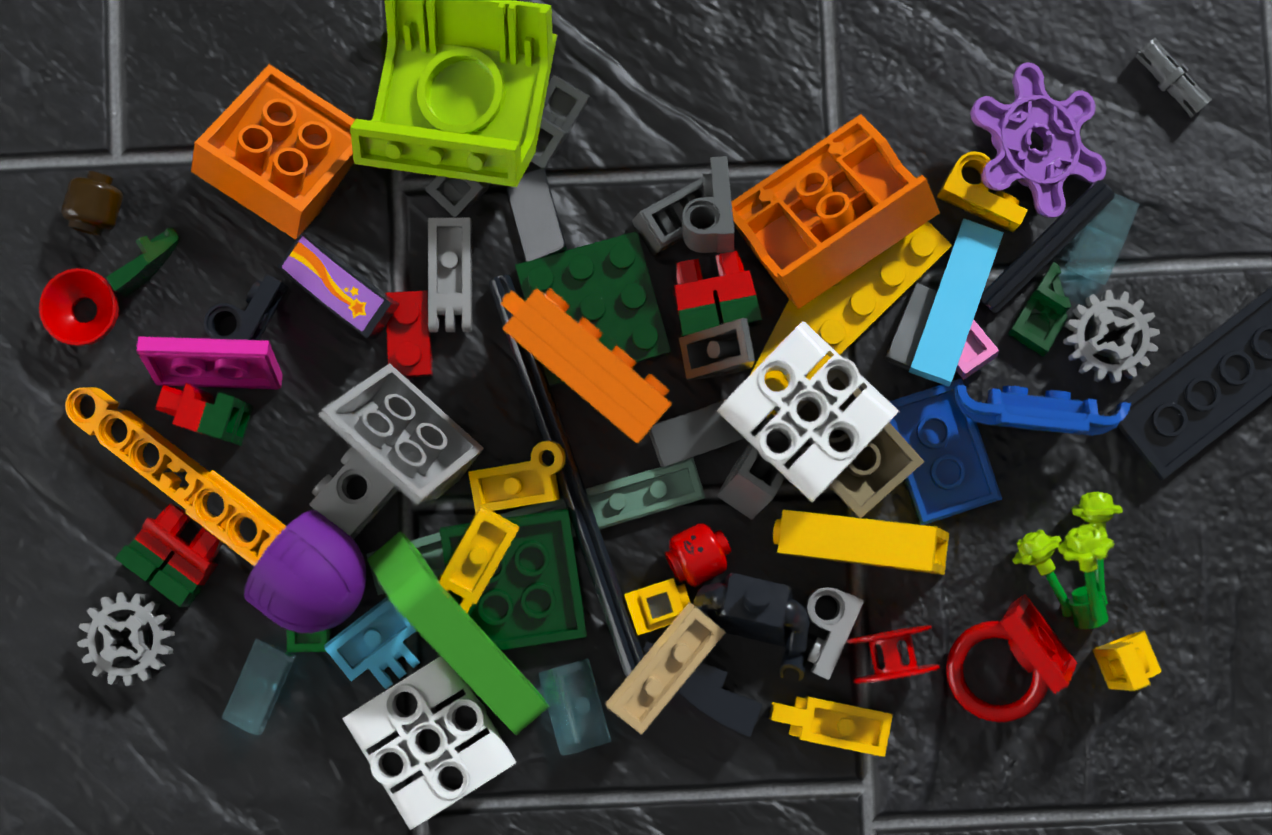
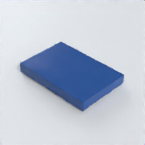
[889,378,1002,525]

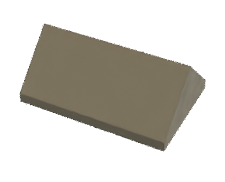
[784,369,925,518]

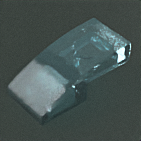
[1065,193,1139,285]

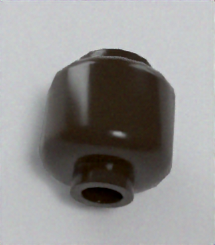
[61,171,123,236]

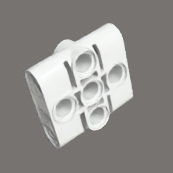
[717,321,899,502]
[342,656,516,830]

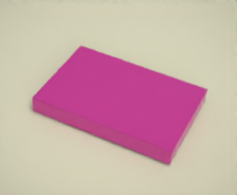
[136,337,283,389]

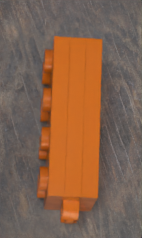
[500,288,672,444]

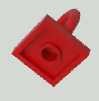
[946,594,1077,722]

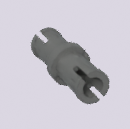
[1135,38,1212,118]

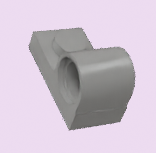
[804,587,864,680]

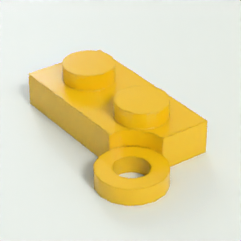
[468,441,565,513]

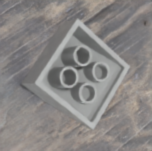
[319,363,484,505]

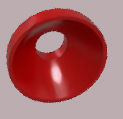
[39,268,119,346]

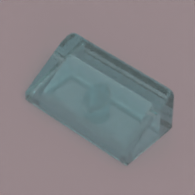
[222,639,296,736]
[539,659,611,755]

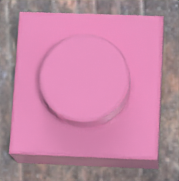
[956,319,999,380]

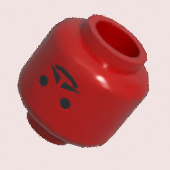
[665,523,732,587]

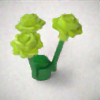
[1012,492,1123,630]

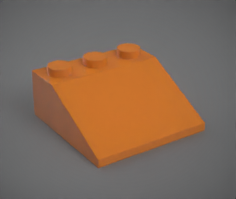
[191,64,355,240]

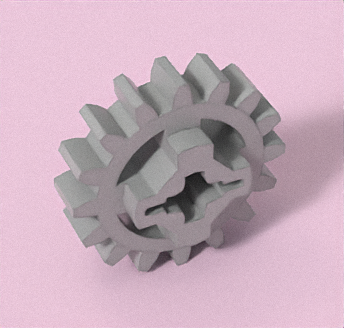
[1063,290,1160,384]
[77,592,175,686]

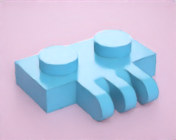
[324,596,420,689]

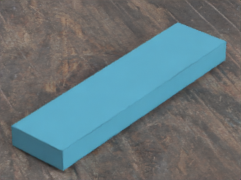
[909,219,1004,387]

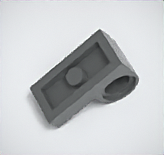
[682,156,734,253]

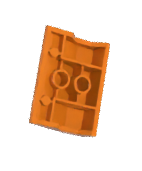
[732,114,940,309]

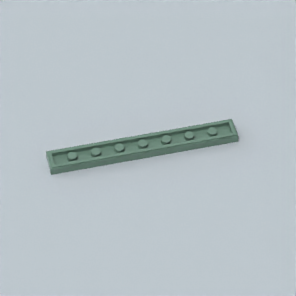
[366,457,705,595]

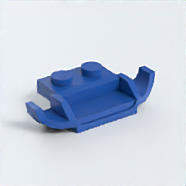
[954,385,1131,436]

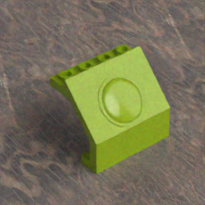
[350,0,557,187]

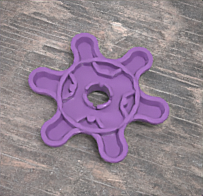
[970,62,1106,218]

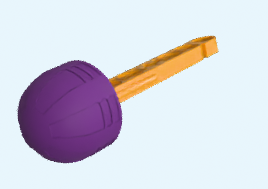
[65,387,366,633]

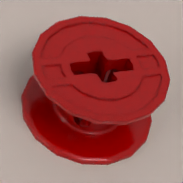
[846,625,940,683]

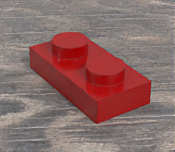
[385,290,433,378]

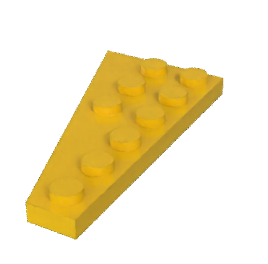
[750,221,952,419]

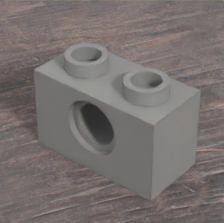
[309,446,399,540]

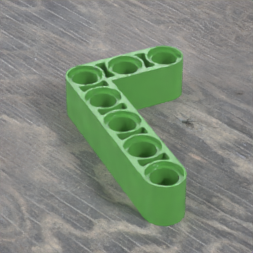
[367,531,550,735]

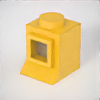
[624,578,691,636]

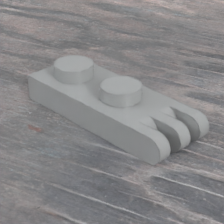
[428,217,472,332]

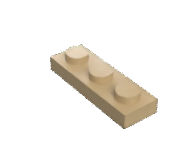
[605,602,725,735]

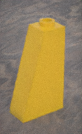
[773,510,949,575]

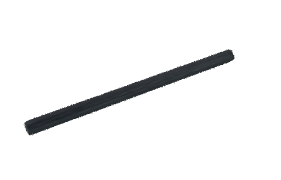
[489,274,644,677]

